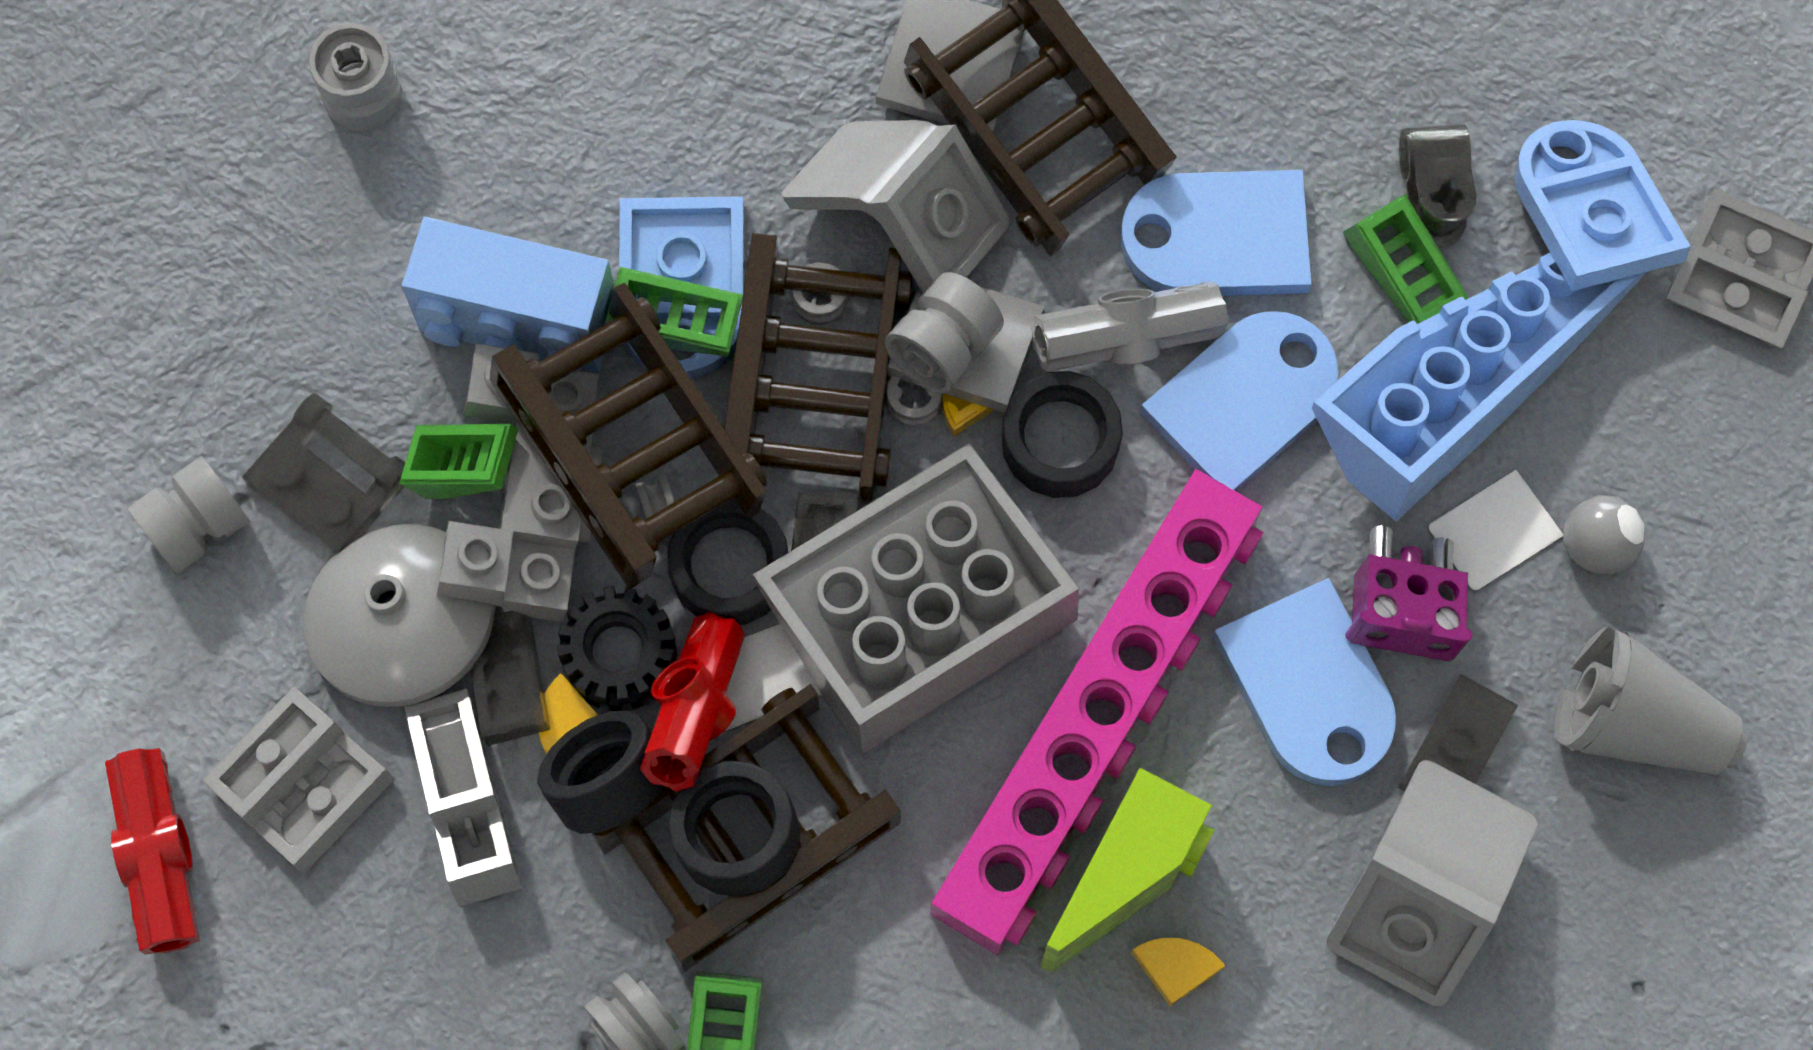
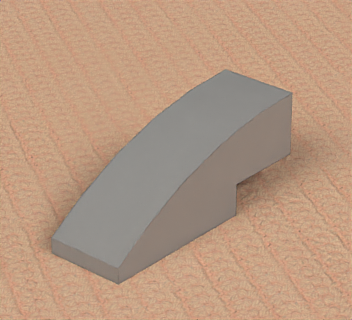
[404,689,522,907]

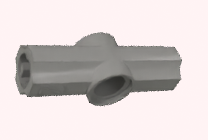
[1031,281,1228,372]

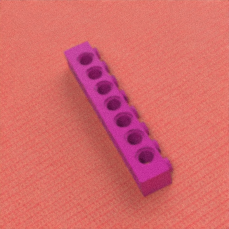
[930,469,1264,956]

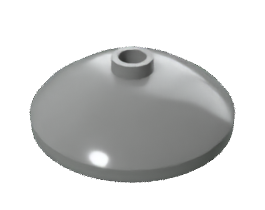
[303,524,495,707]

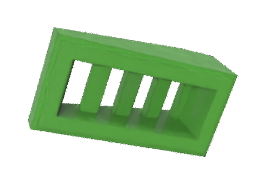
[1343,194,1469,324]
[605,267,743,357]
[399,424,518,499]
[687,971,763,1050]

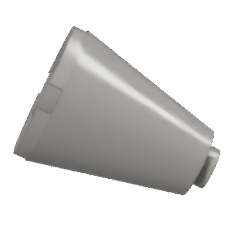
[1554,627,1747,775]

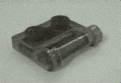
[242,393,405,554]

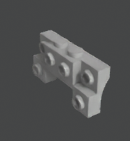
[437,343,602,622]

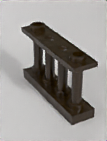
[904,0,1177,256]
[725,232,912,505]
[489,282,767,589]
[592,684,901,972]

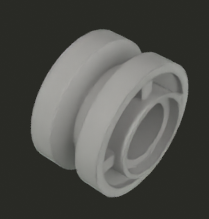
[583,972,685,1050]

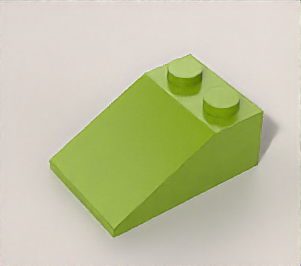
[1040,768,1215,973]

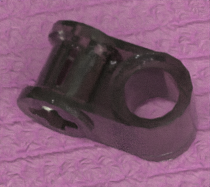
[1399,124,1477,248]

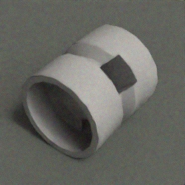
[309,22,402,132]
[885,272,1004,393]
[127,456,251,574]

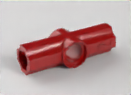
[640,612,746,792]
[105,748,200,955]

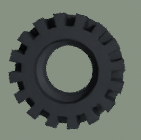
[557,586,677,711]

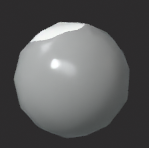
[1564,495,1644,575]

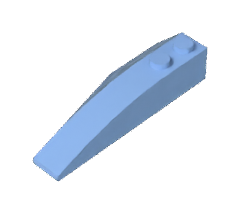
[1312,253,1647,522]

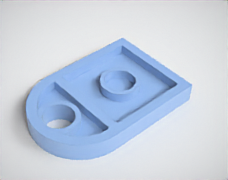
[1514,120,1691,291]
[1120,170,1311,296]
[619,197,744,379]
[1140,311,1339,492]
[1212,578,1396,786]

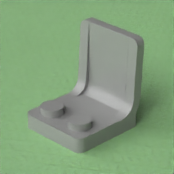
[781,120,1009,294]
[1327,760,1537,1006]

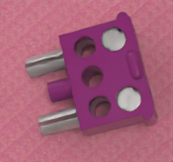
[1345,526,1472,662]

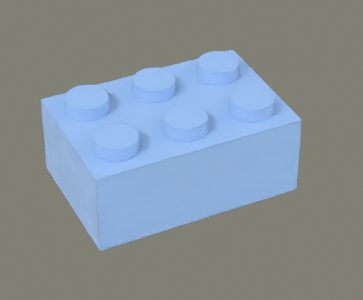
[401,216,615,374]

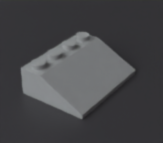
[753,443,1079,754]

